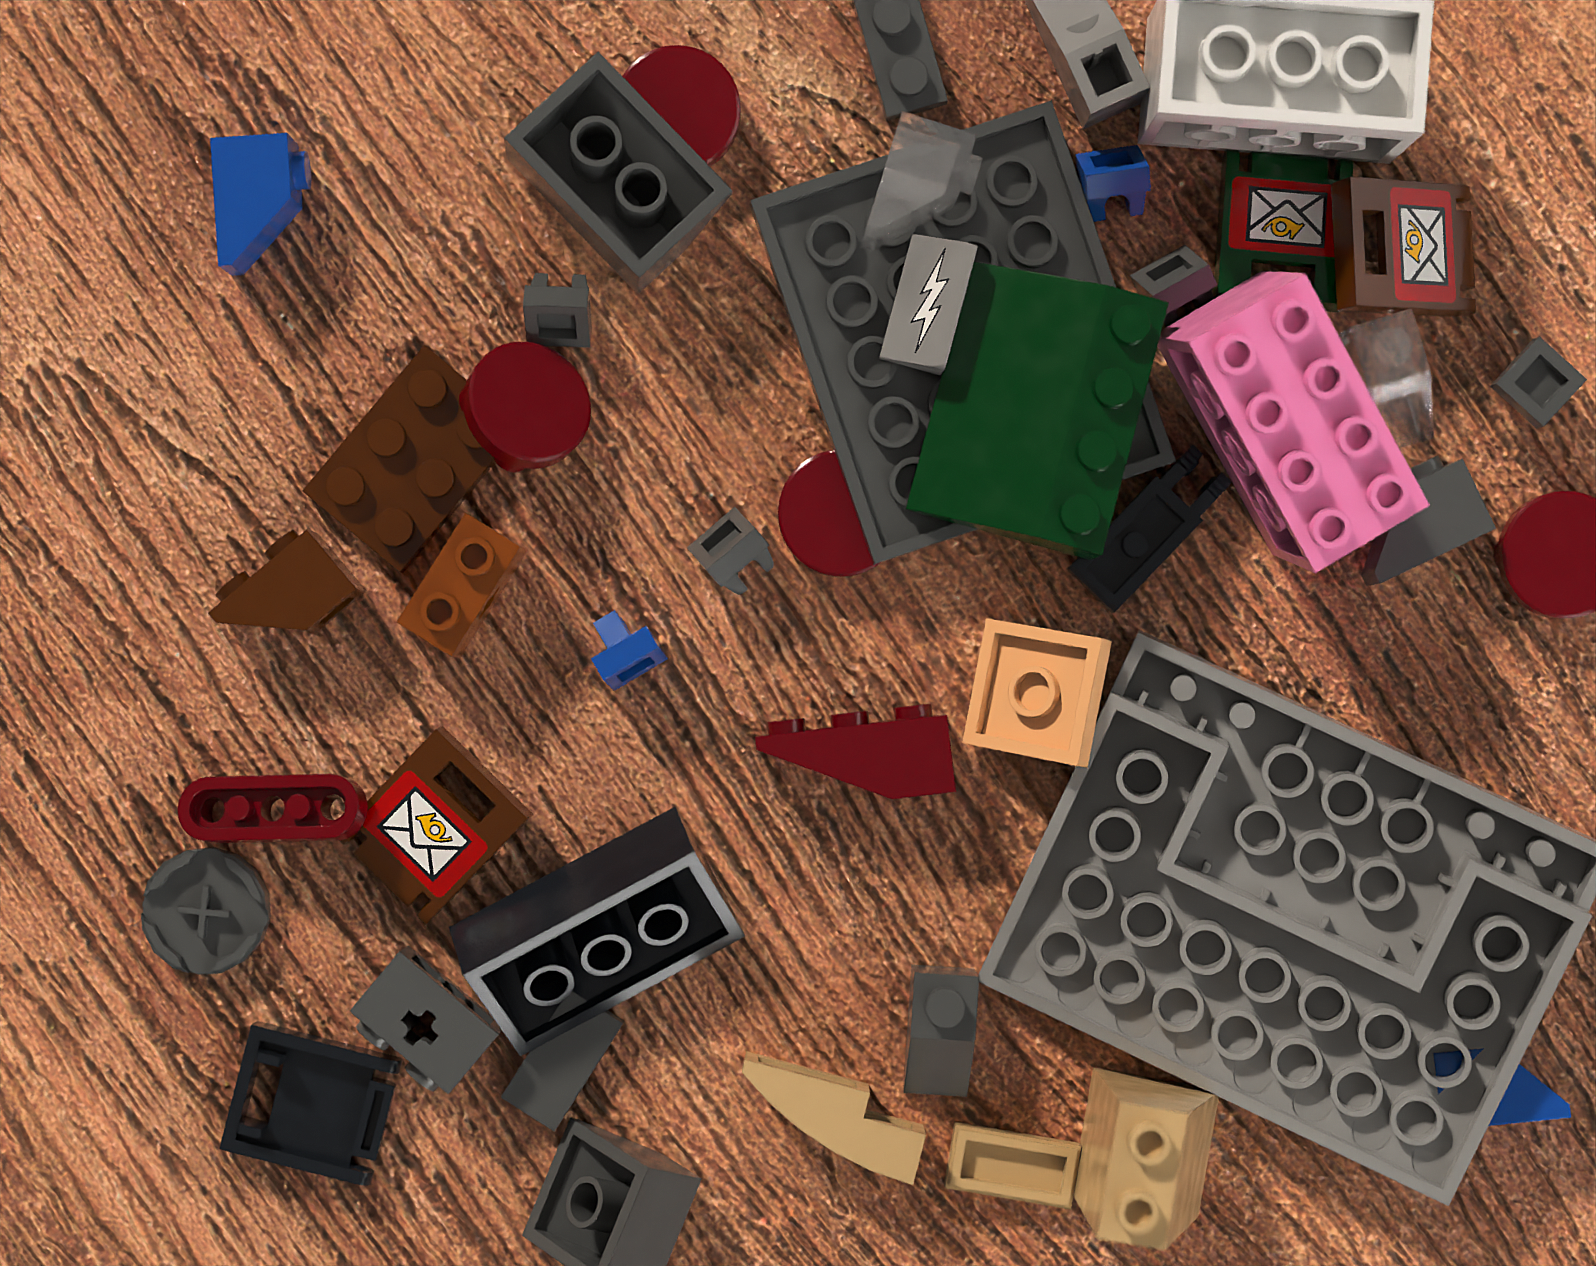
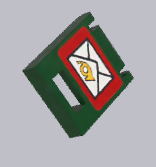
[1213,149,1353,312]

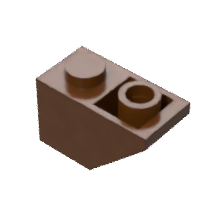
[208,530,366,632]

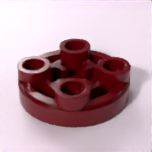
[622,45,741,167]
[459,342,591,472]
[778,450,882,577]
[1493,491,1596,619]

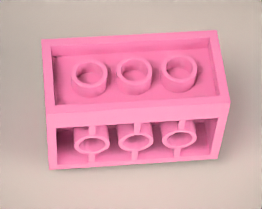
[1157,271,1430,573]

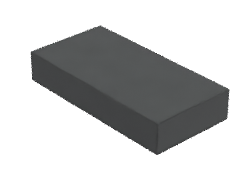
[501,991,624,1132]

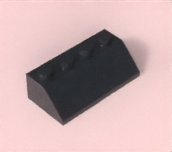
[449,807,745,1056]

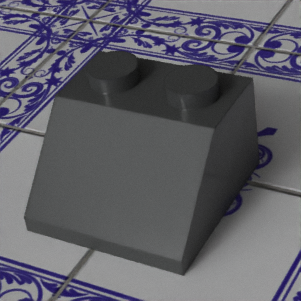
[522,1118,702,1266]

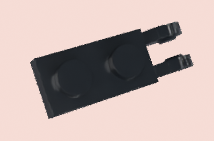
[1066,445,1232,613]

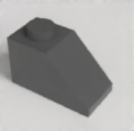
[1361,455,1496,586]
[903,964,979,1097]

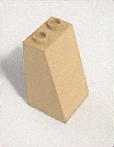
[1073,1067,1219,1250]

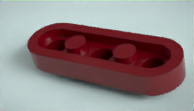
[178,774,368,843]

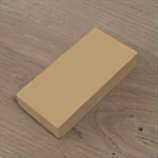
[944,1122,1082,1210]

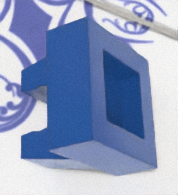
[1075,145,1151,222]
[591,610,668,691]

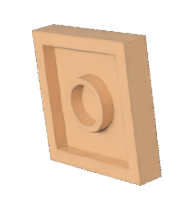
[962,618,1112,768]

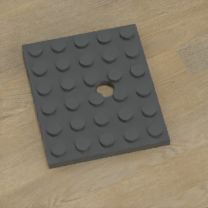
[750,100,1176,565]

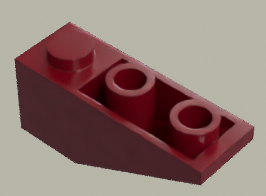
[755,703,956,799]

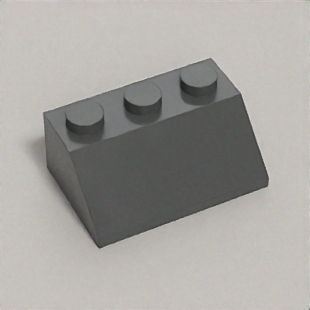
[504,52,733,294]

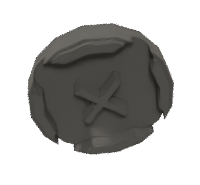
[141,847,271,975]

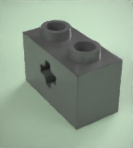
[349,945,502,1095]

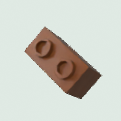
[397,512,528,658]

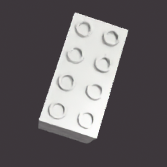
[1138,0,1434,164]

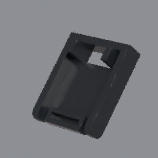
[219,1021,403,1186]

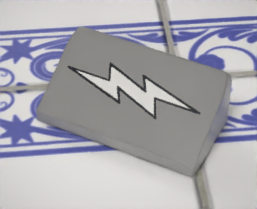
[879,234,978,376]

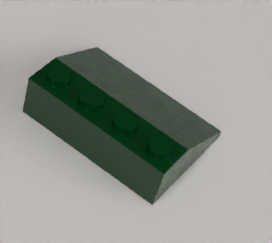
[905,262,1169,560]

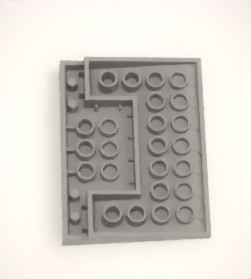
[978,630,1596,1206]

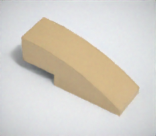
[742,1051,926,1185]

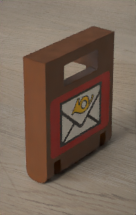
[1331,177,1476,317]
[339,726,534,925]

